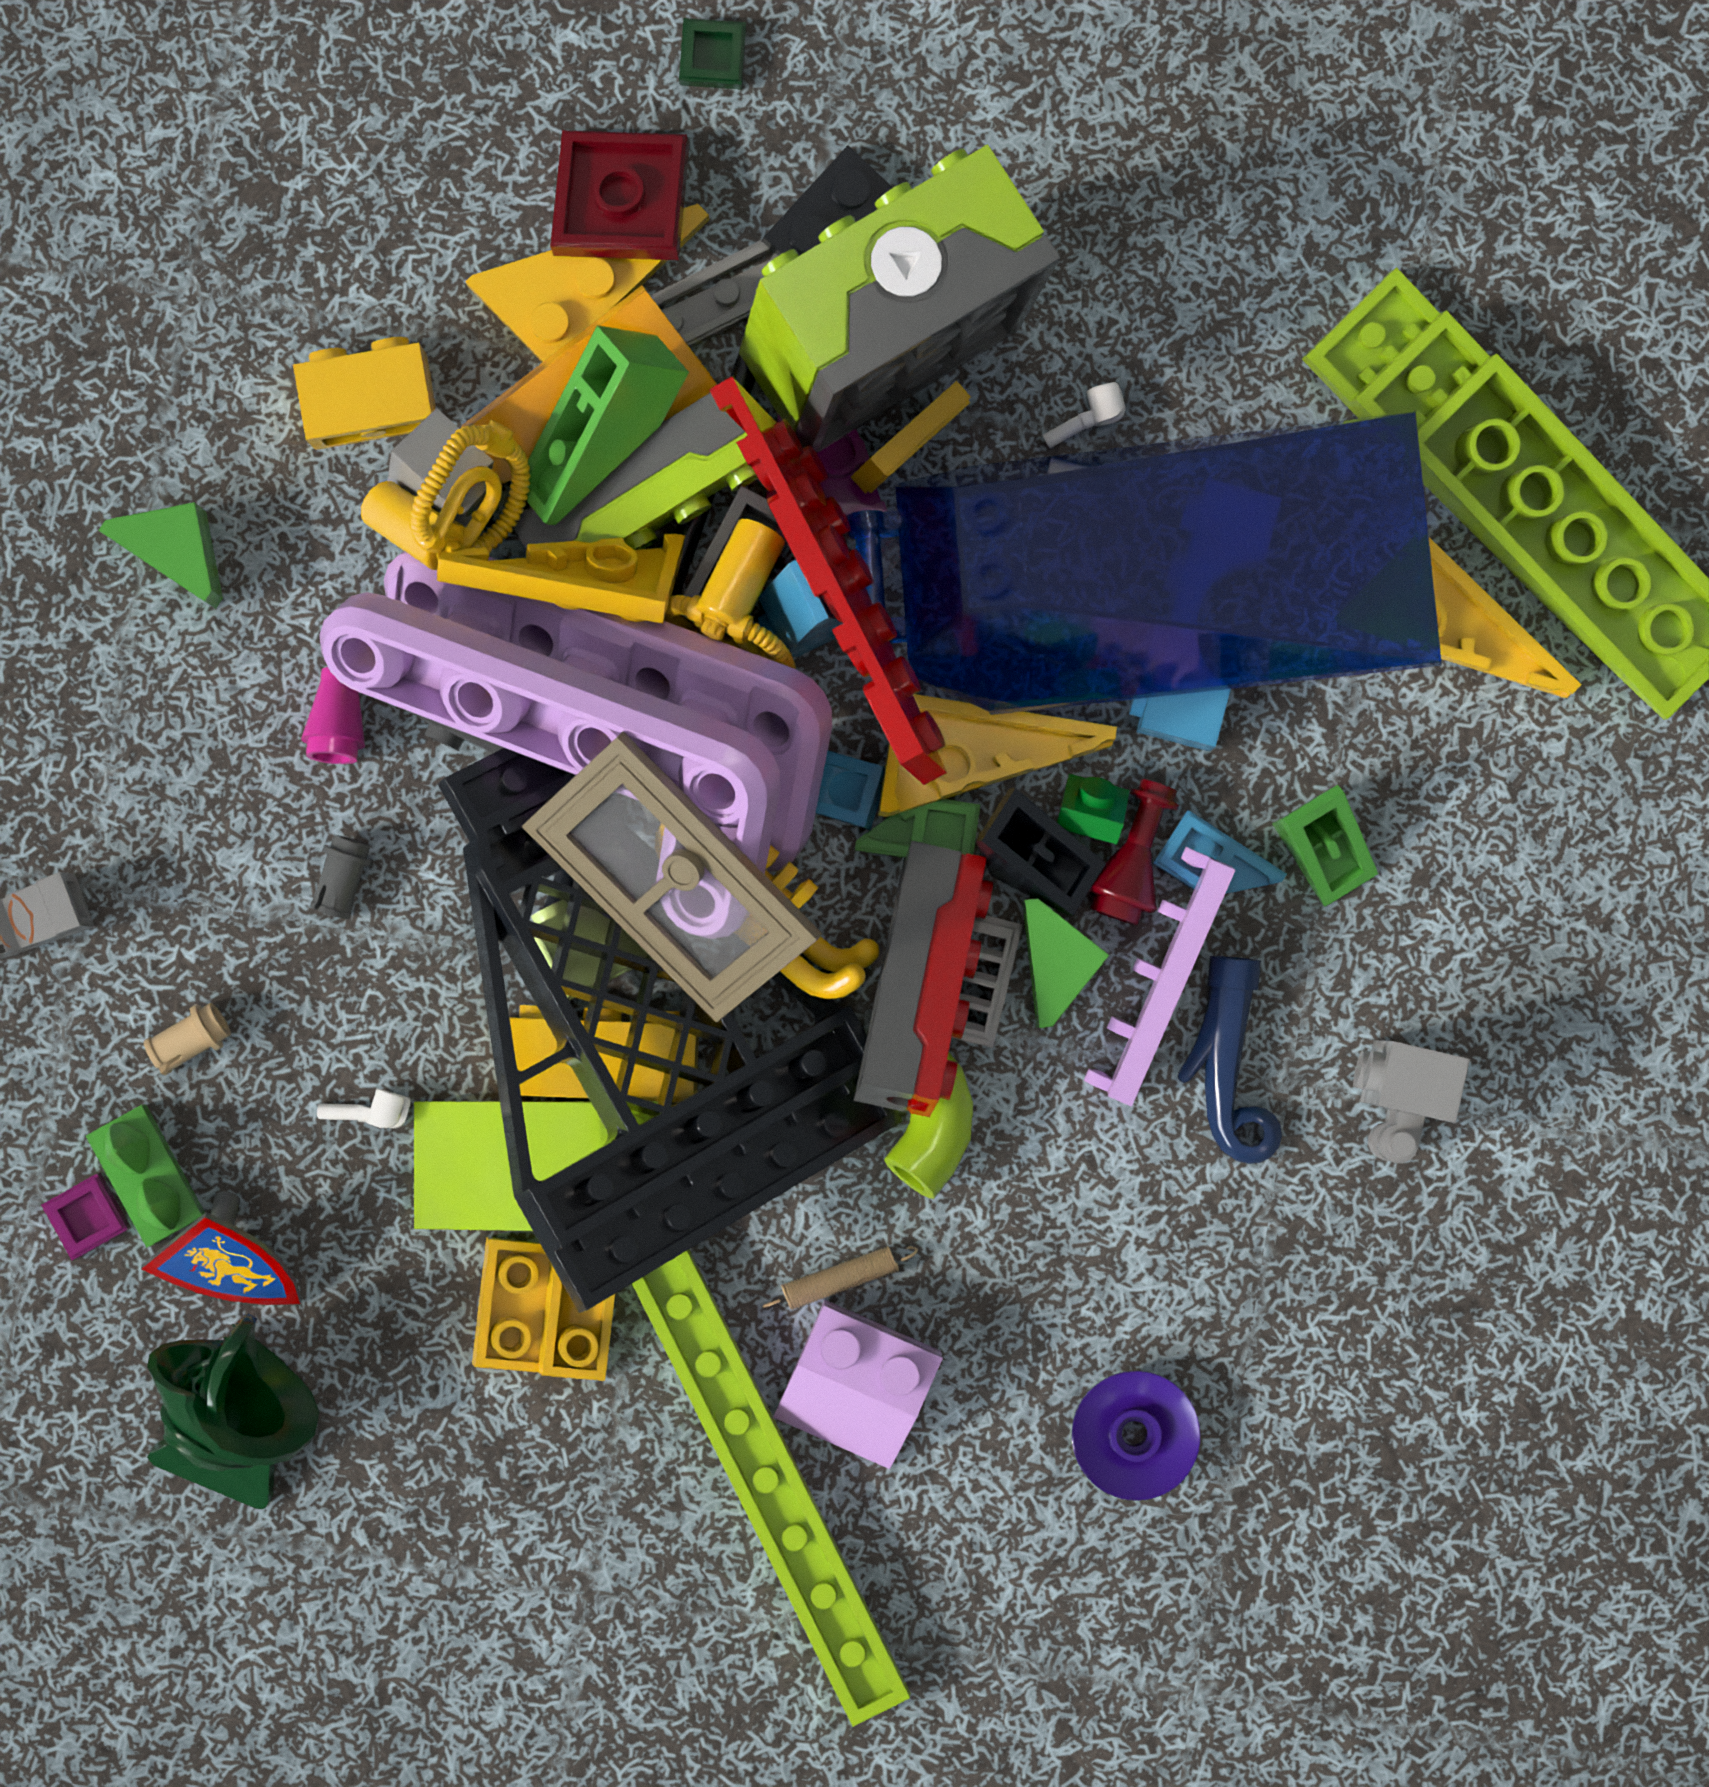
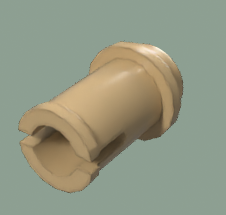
[144,1003,231,1076]

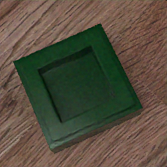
[679,18,747,90]

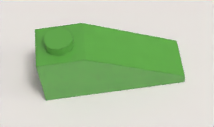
[526,325,689,525]

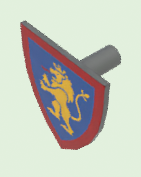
[141,1191,302,1305]

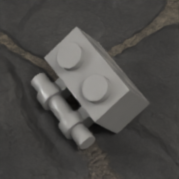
[1353,1040,1470,1163]

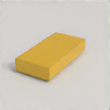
[851,380,971,494]

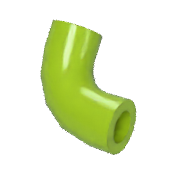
[884,1052,973,1199]

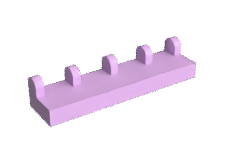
[1084,847,1235,1107]

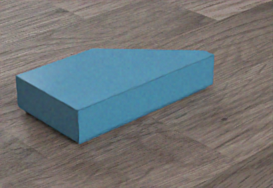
[1152,810,1287,894]

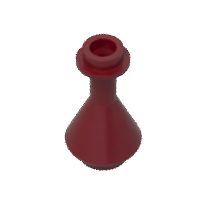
[1089,779,1179,926]

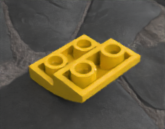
[472,1237,615,1381]

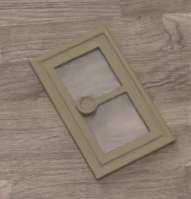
[521,731,822,1022]

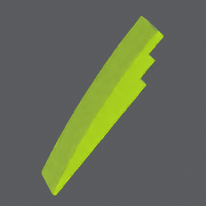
[1302,267,1709,720]

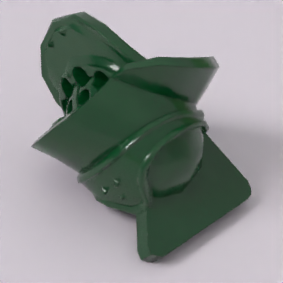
[147,1313,319,1509]

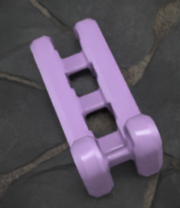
[320,551,832,937]

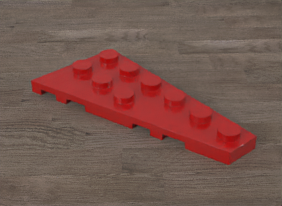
[709,376,947,785]

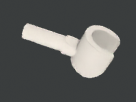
[1043,382,1126,448]
[317,1089,411,1129]

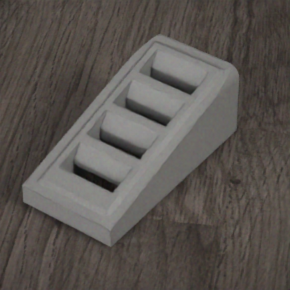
[951,915,1023,1048]

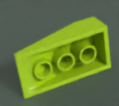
[414,1100,658,1231]

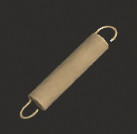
[762,1246,918,1310]

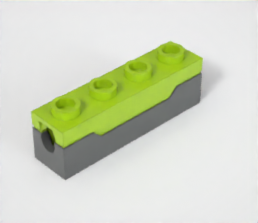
[513,392,759,550]

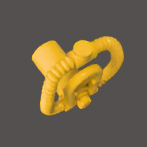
[361,420,531,570]
[664,519,796,669]

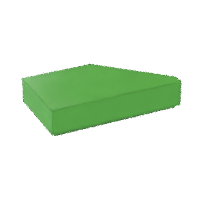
[855,799,981,858]

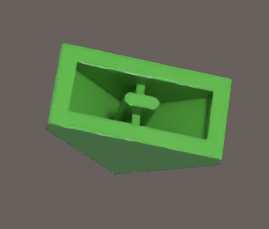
[98,502,223,609]
[1272,785,1379,907]
[1022,898,1109,1028]

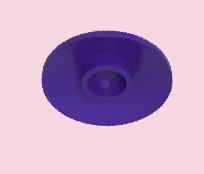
[1071,1371,1200,1501]

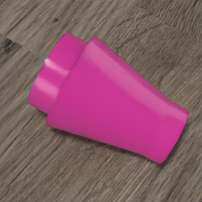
[301,667,365,764]

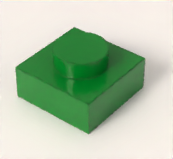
[1056,773,1130,844]

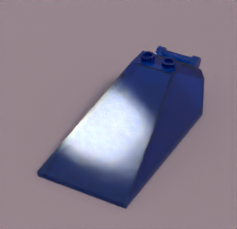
[847,412,1442,715]

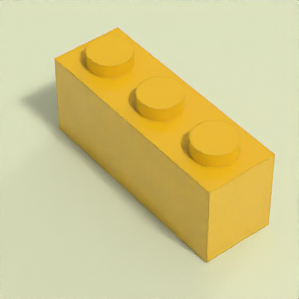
[509,1005,699,1102]

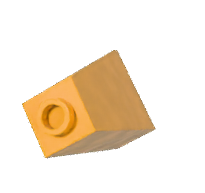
[462,285,717,484]

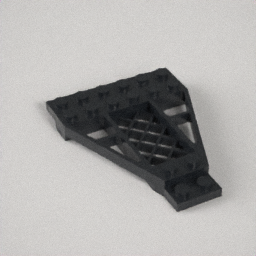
[437,748,903,1313]

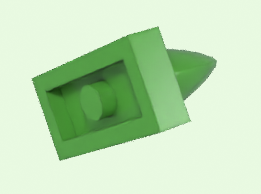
[86,1104,205,1248]

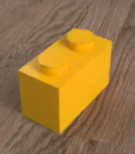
[293,337,436,450]

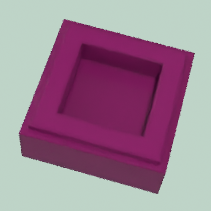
[41,1173,131,1261]

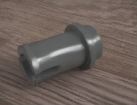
[310,834,373,919]

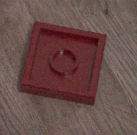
[550,130,690,260]

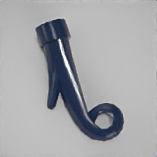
[1178,956,1282,1164]

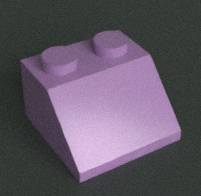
[773,1299,943,1469]

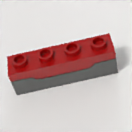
[854,841,993,1118]

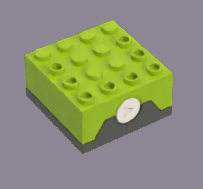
[739,144,1061,453]

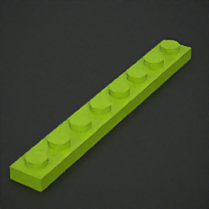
[632,1249,911,1727]

